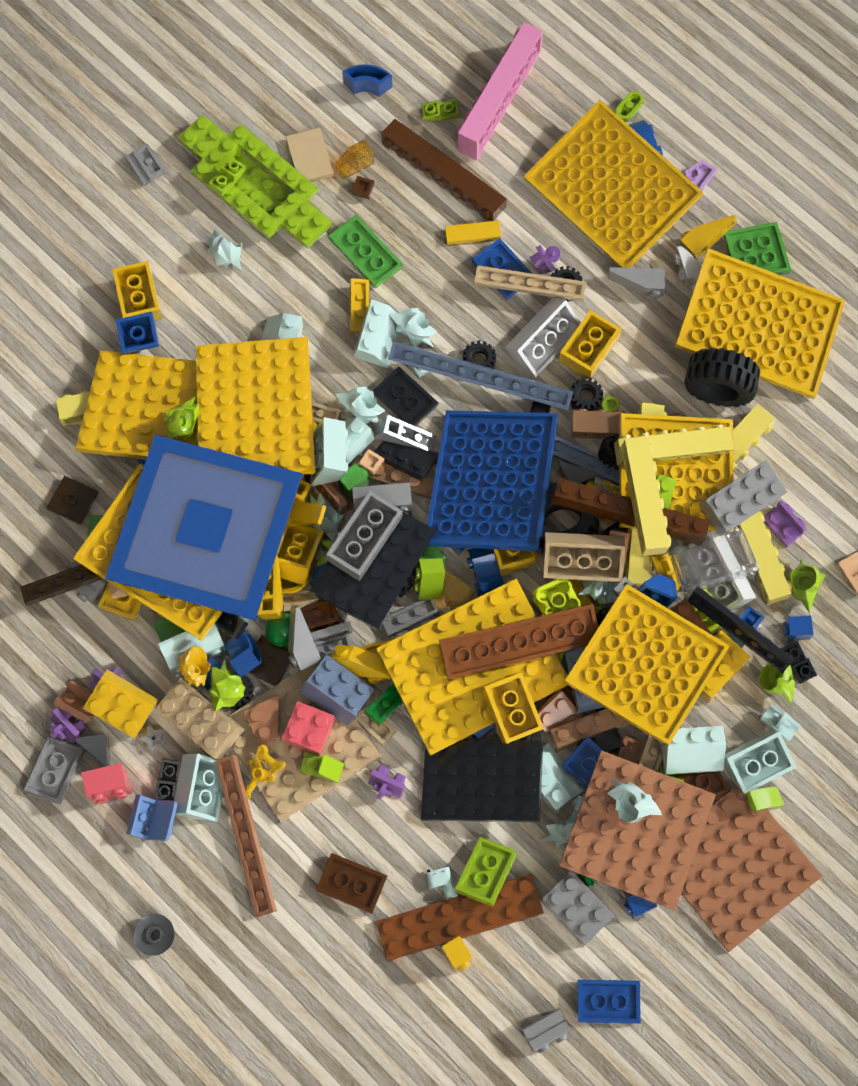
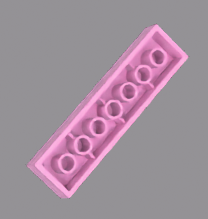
[456,23,543,160]

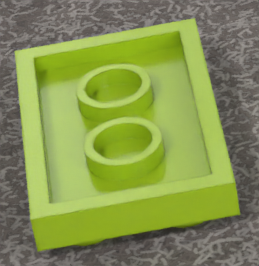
[455,837,517,907]

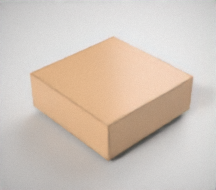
[358,449,384,476]

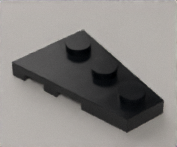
[374,441,439,481]

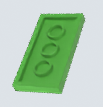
[328,215,403,289]

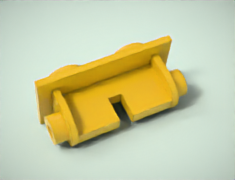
[651,551,680,591]

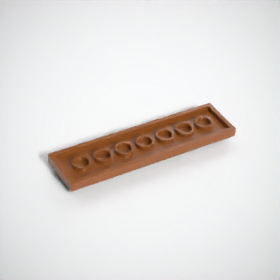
[439,603,598,680]
[376,874,544,962]

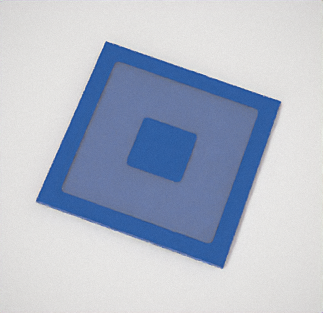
[105,435,303,620]

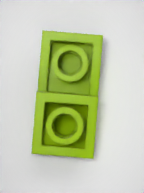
[421,98,461,121]
[208,157,246,196]
[746,787,784,812]

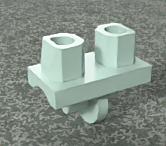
[760,704,801,742]

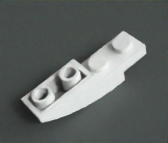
[674,246,701,292]

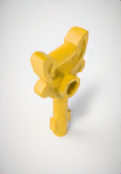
[245,744,286,801]

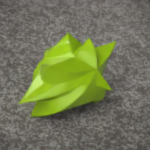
[163,397,200,439]
[787,559,826,614]
[209,660,246,712]
[758,662,795,704]

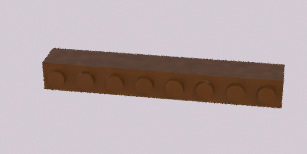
[381,119,507,221]
[551,478,710,546]

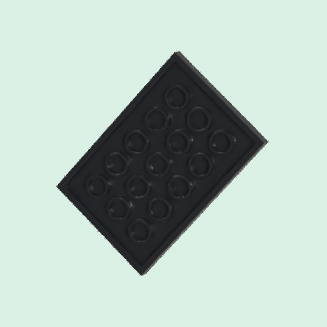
[309,512,436,631]
[421,741,543,822]

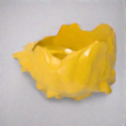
[178,645,211,687]

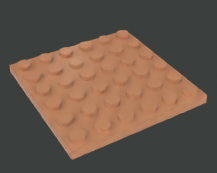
[559,750,716,911]
[681,786,822,952]

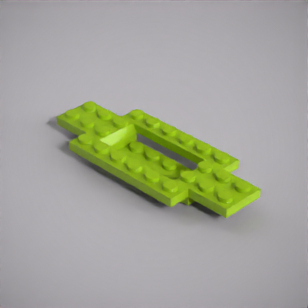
[178,114,333,249]

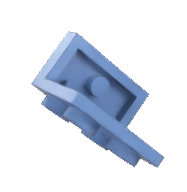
[126,795,178,841]

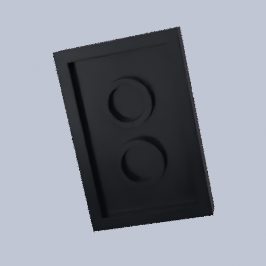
[373,366,439,427]

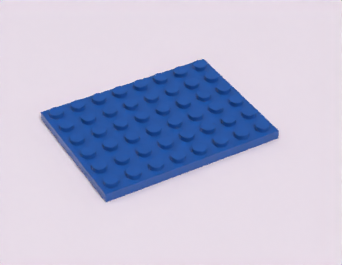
[427,410,558,551]

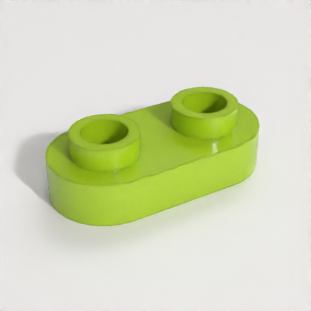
[615,91,644,122]

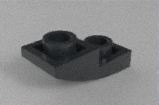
[781,640,817,684]
[578,728,625,754]
[154,758,182,801]

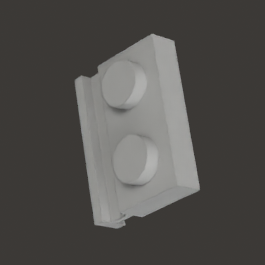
[125,143,166,186]

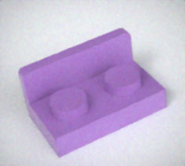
[764,500,806,548]

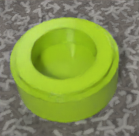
[601,396,620,412]

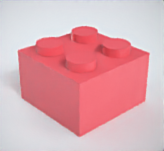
[282,701,336,756]
[81,763,132,804]

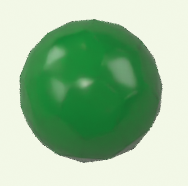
[265,613,290,647]

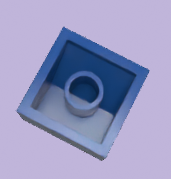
[116,312,159,354]

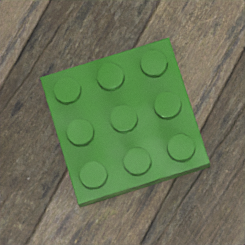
[723,222,791,275]

